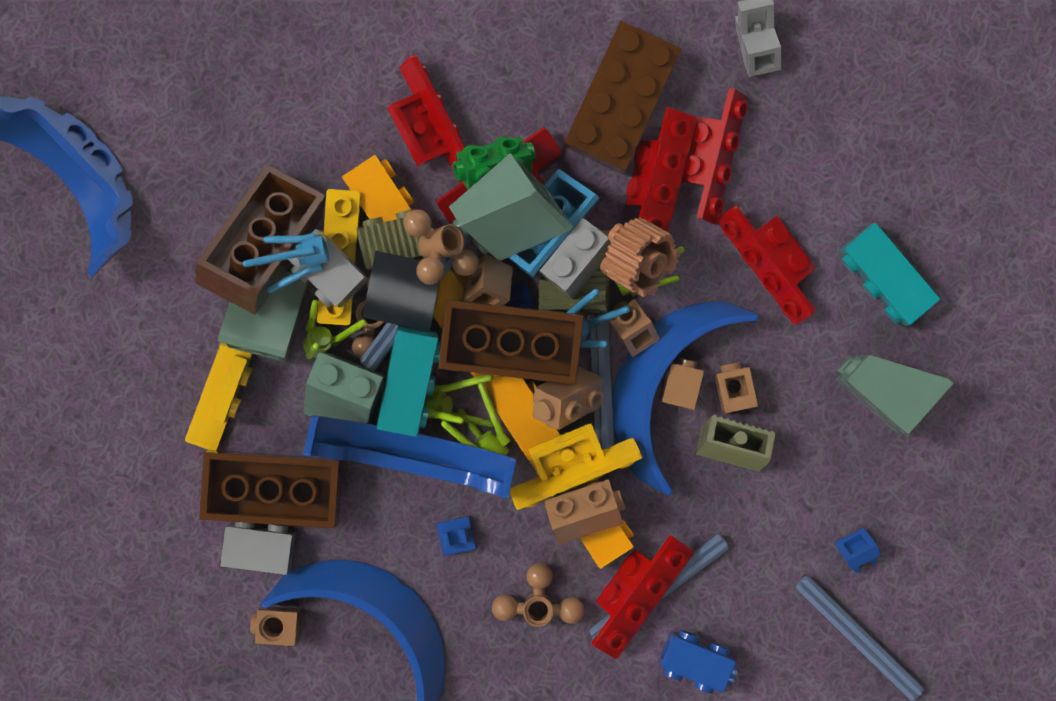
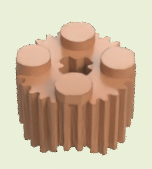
[600,218,680,297]

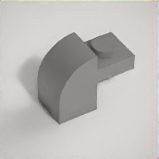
[735,0,781,77]

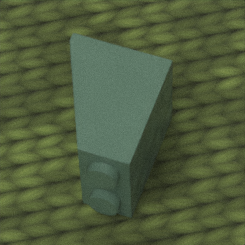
[449,153,573,261]
[217,272,308,363]
[303,352,387,424]
[835,355,954,435]

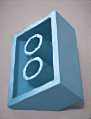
[507,169,599,279]

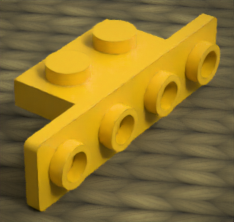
[317,189,361,326]
[185,344,253,450]
[510,423,642,510]

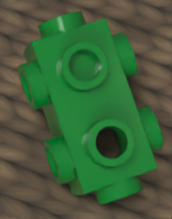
[453,136,536,190]

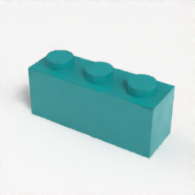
[839,223,940,326]
[377,325,441,437]

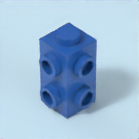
[658,630,738,694]

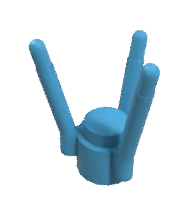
[243,233,329,293]
[566,289,630,348]

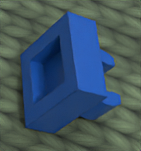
[436,516,476,556]
[834,527,881,573]

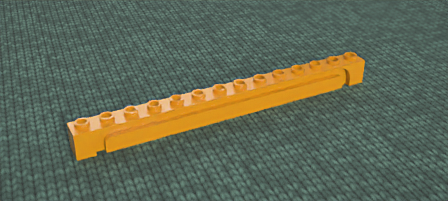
[342,155,634,569]

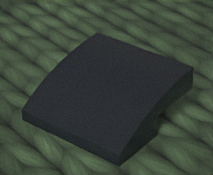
[363,251,444,332]

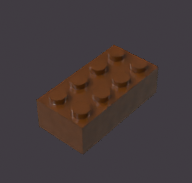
[563,20,682,174]
[195,164,326,315]
[438,299,584,384]
[199,450,343,528]

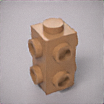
[532,366,604,430]
[544,479,626,545]

